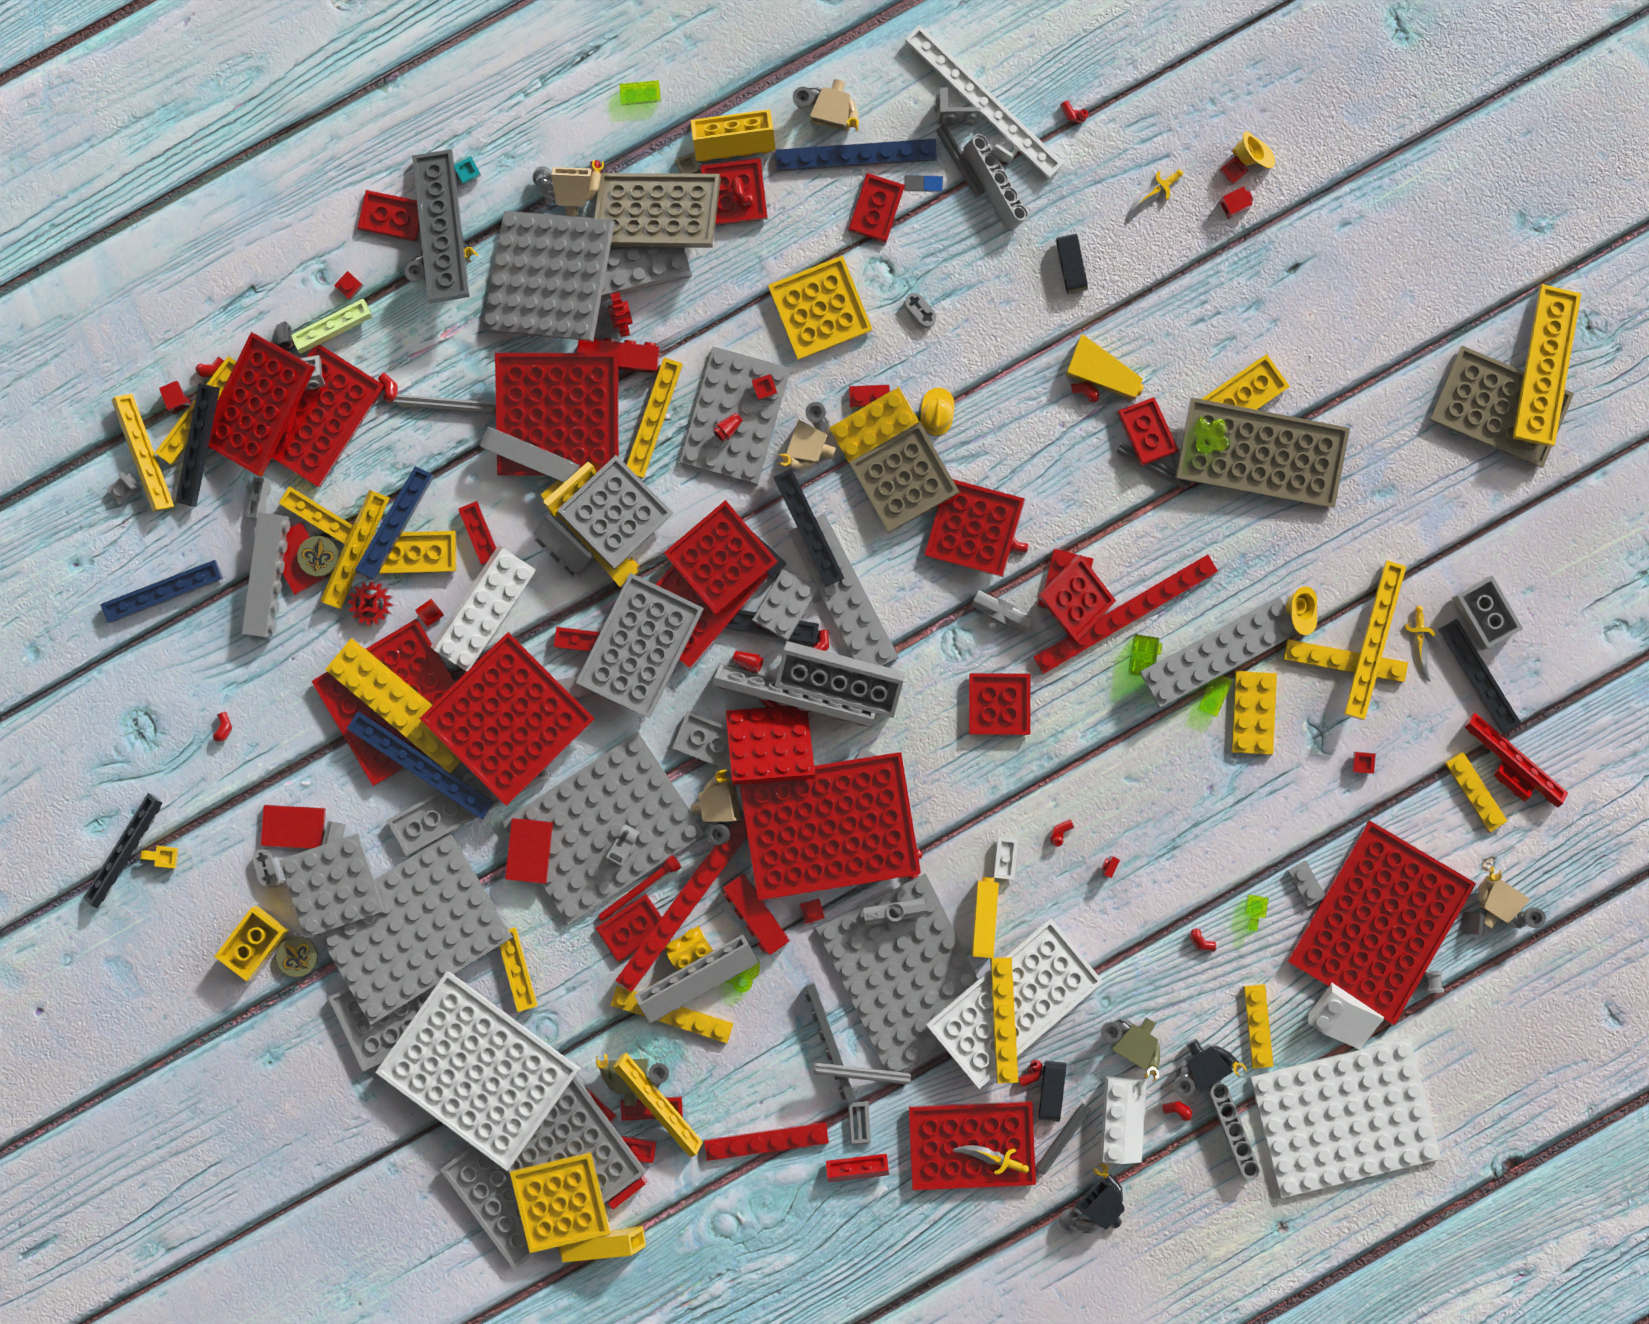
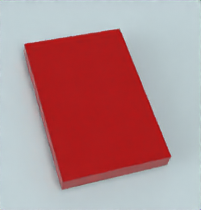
[848,173,905,243]
[357,190,420,242]
[1117,397,1179,467]
[283,522,331,595]
[261,805,326,849]
[505,818,553,884]
[595,894,662,962]

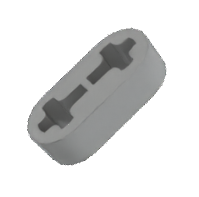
[905,293,936,328]
[253,849,279,887]

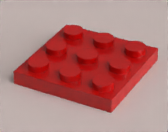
[701,158,768,226]
[1037,555,1116,642]
[969,673,1031,735]

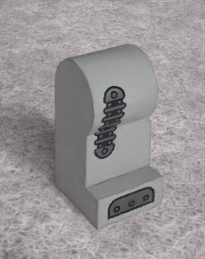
[606,824,640,866]

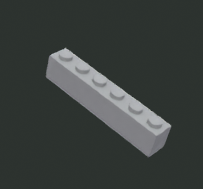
[242,512,290,637]
[635,935,758,1023]

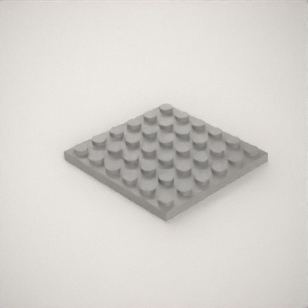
[483,211,615,342]

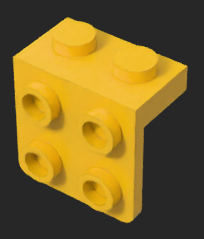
[664,925,714,971]

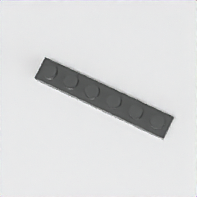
[804,982,856,1103]

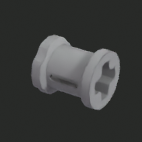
[1424,971,1444,993]

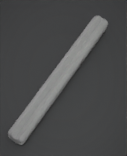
[395,394,496,414]
[813,1063,911,1084]

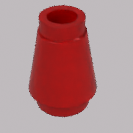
[713,413,743,442]
[732,650,764,674]

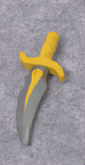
[1126,169,1183,223]
[1405,605,1435,682]
[953,1145,1029,1174]

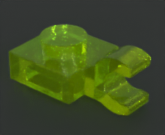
[1244,894,1269,931]

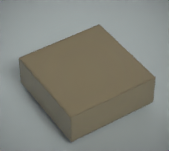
[674,152,701,174]

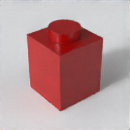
[1219,186,1253,219]

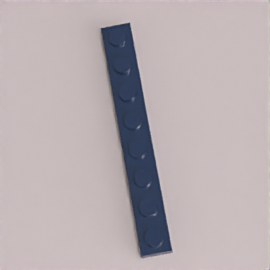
[775,138,937,171]
[347,711,495,820]

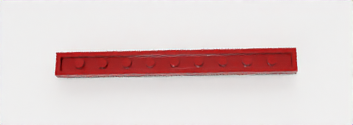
[1033,554,1218,674]
[615,817,748,993]

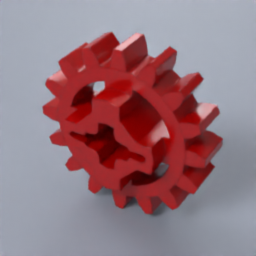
[608,292,633,337]
[348,581,394,626]

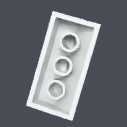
[1100,1076,1147,1164]

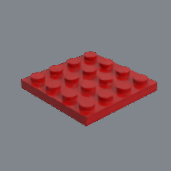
[924,479,1026,577]
[664,500,778,615]
[726,706,815,785]

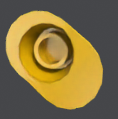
[1232,131,1275,168]
[921,387,954,436]
[1286,586,1317,635]

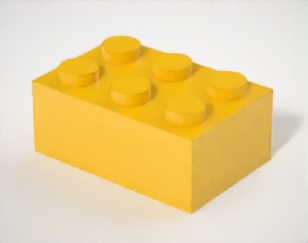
[214,906,290,981]

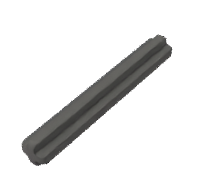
[936,125,985,197]
[1117,443,1191,489]
[1036,1103,1091,1175]

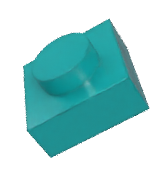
[454,156,481,185]

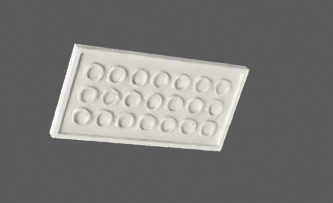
[925,918,1103,1089]

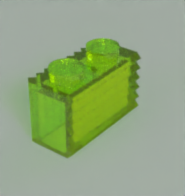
[1128,634,1162,677]

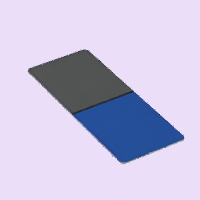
[905,175,943,191]

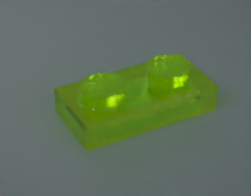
[619,80,661,106]
[1197,675,1233,717]

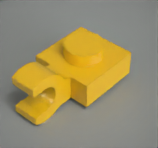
[140,846,179,868]

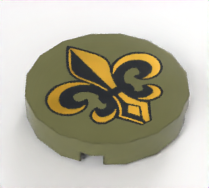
[297,536,339,577]
[276,936,318,977]

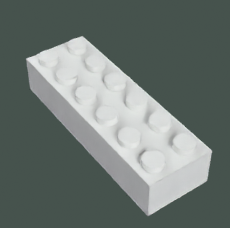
[431,545,536,671]

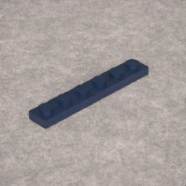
[355,466,434,581]
[100,560,223,624]

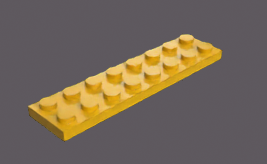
[1513,284,1582,447]
[325,638,461,773]

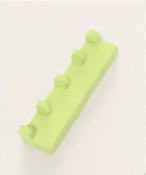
[291,299,373,354]

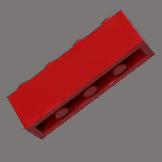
[577,337,661,374]
[722,873,790,955]

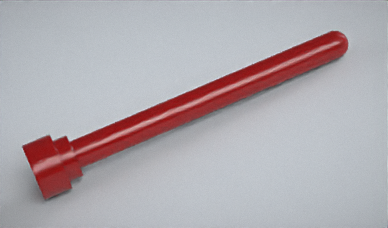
[598,855,682,921]

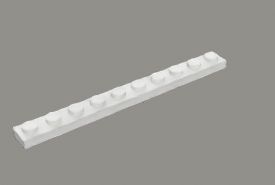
[905,25,1064,179]

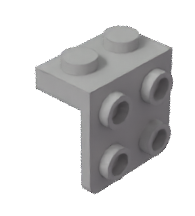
[934,87,981,126]

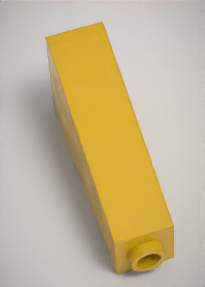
[1065,334,1144,401]
[970,877,999,958]
[558,1226,646,1262]

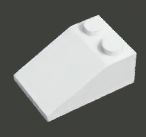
[1308,983,1384,1049]

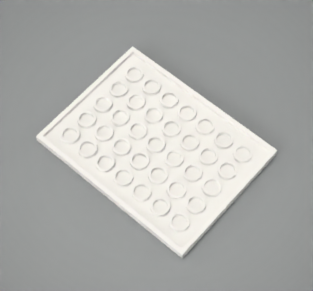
[375,972,581,1171]
[1250,1037,1441,1198]

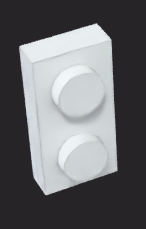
[994,837,1018,880]

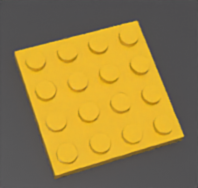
[768,255,873,361]
[510,1152,611,1253]

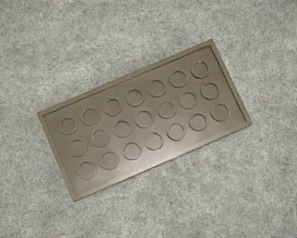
[1175,397,1350,508]

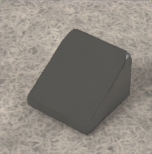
[276,321,292,346]
[1461,912,1484,935]

